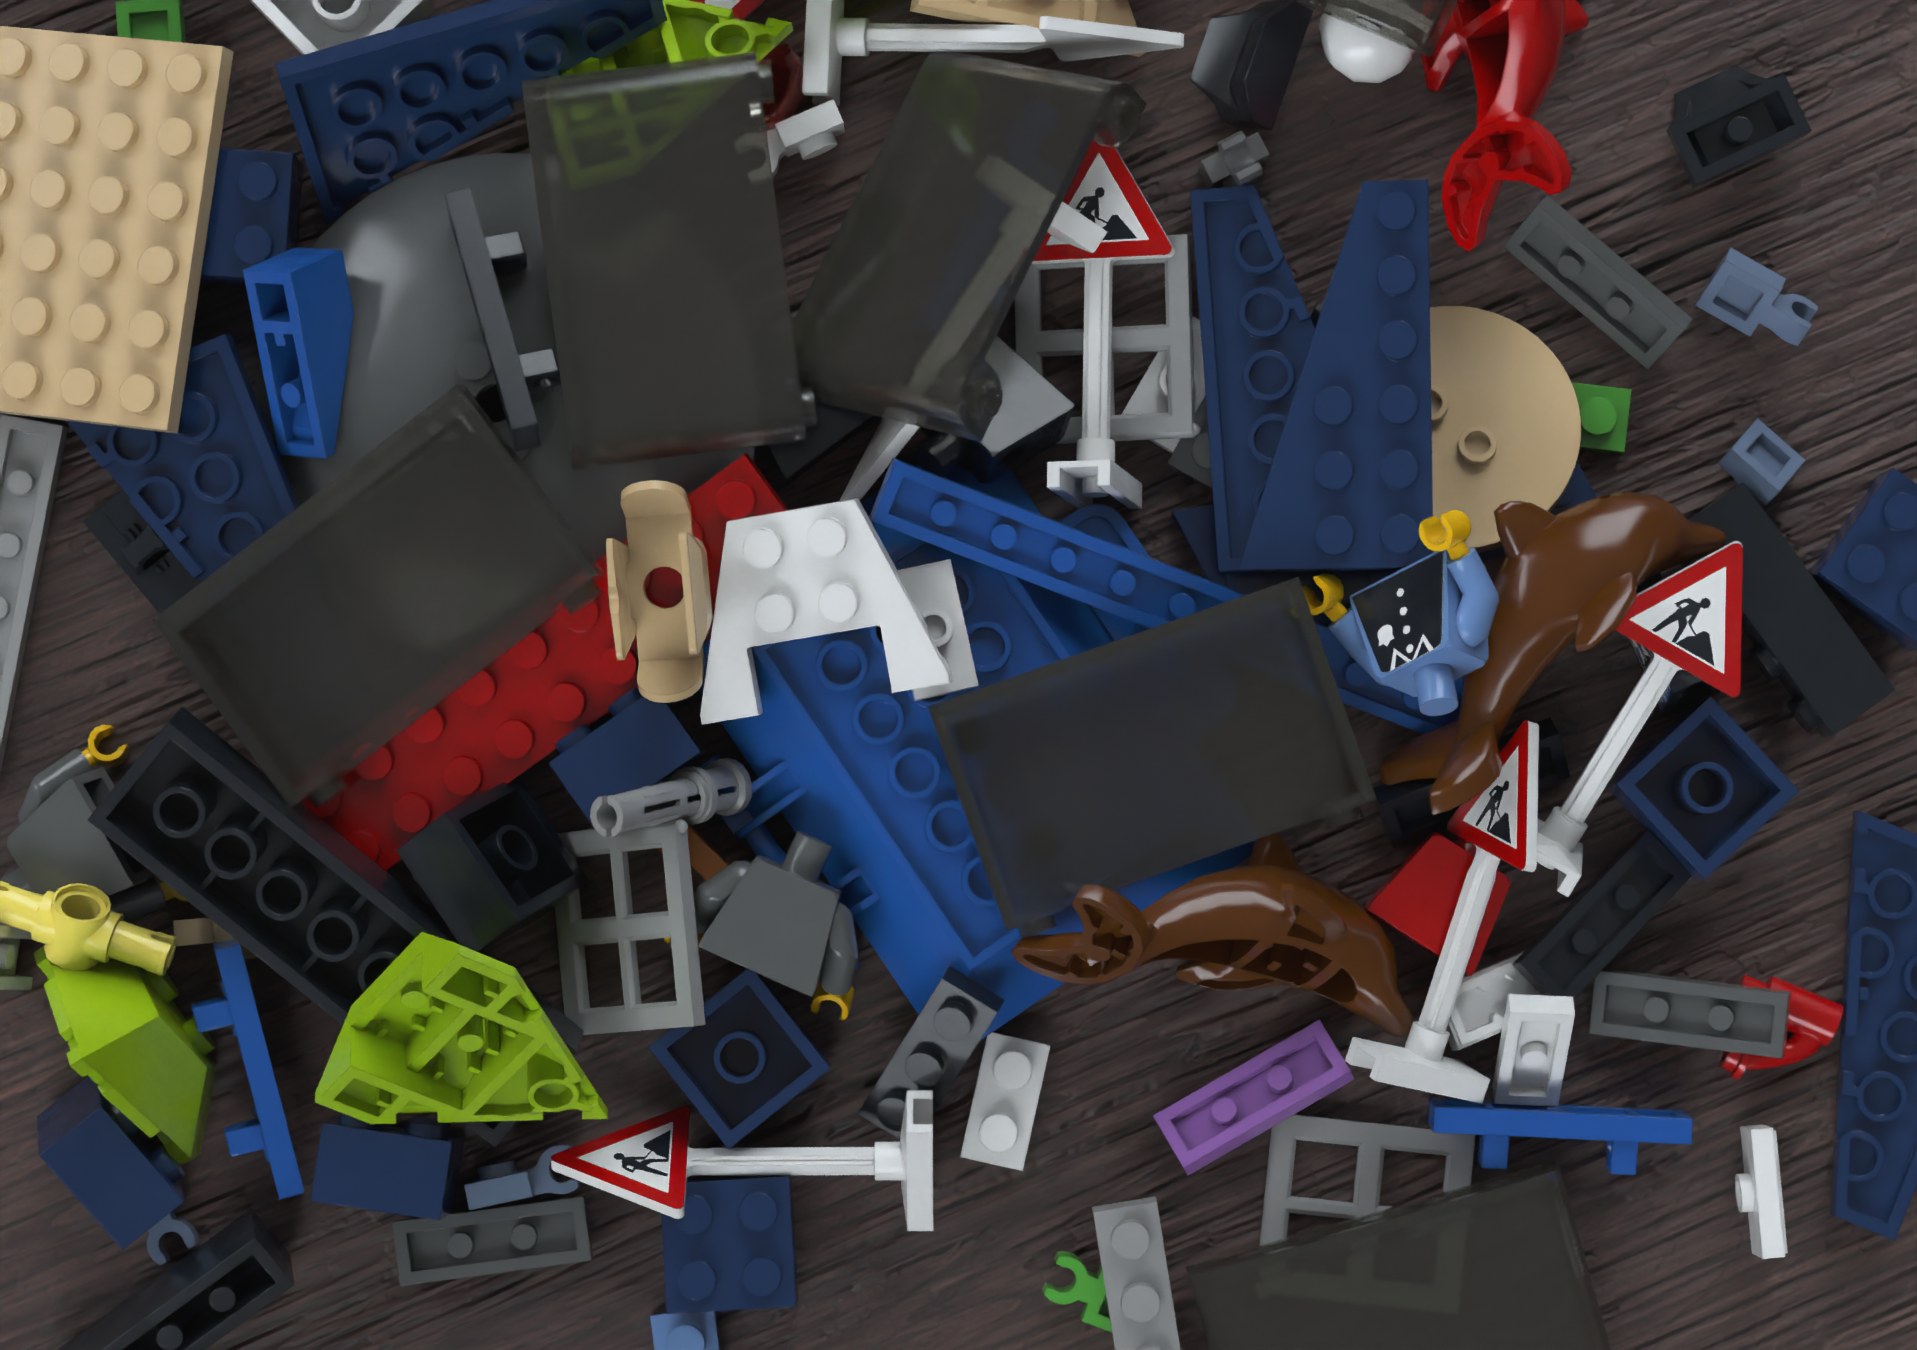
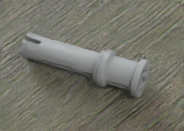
[590,757,752,837]

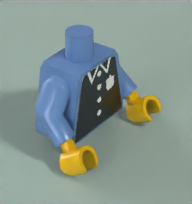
[1295,510,1499,716]

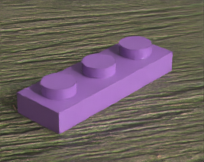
[1153,1020,1354,1175]

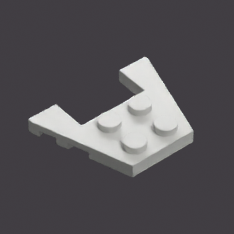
[700,498,953,725]

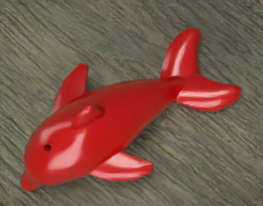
[1420,0,1589,252]

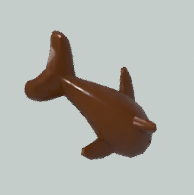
[1380,491,1727,814]
[1011,829,1414,1037]

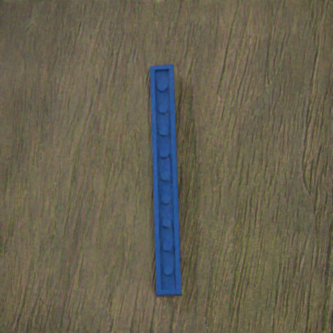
[869,458,1464,734]

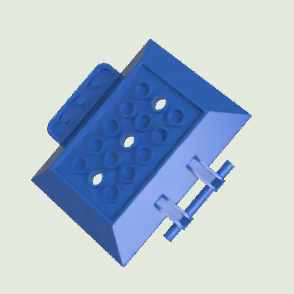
[699,464,1259,1040]

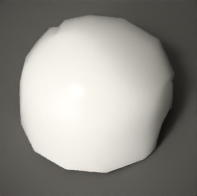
[1319,0,1417,83]

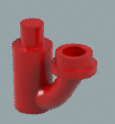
[1719,974,1844,1080]

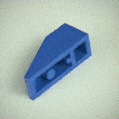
[243,248,354,459]

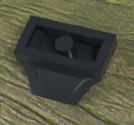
[1190,1,1314,130]
[1666,66,1812,188]

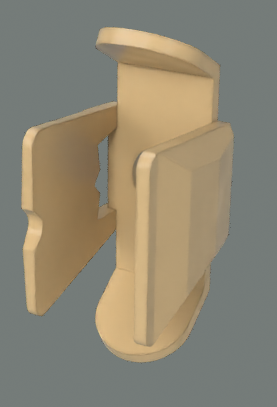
[606,480,713,703]

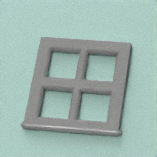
[1014,234,1201,444]
[555,819,706,1035]
[1255,1114,1476,1313]

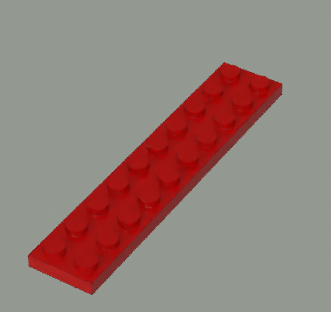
[283,453,788,871]

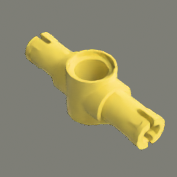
[0,881,177,976]

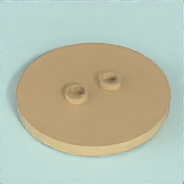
[1430,306,1581,553]

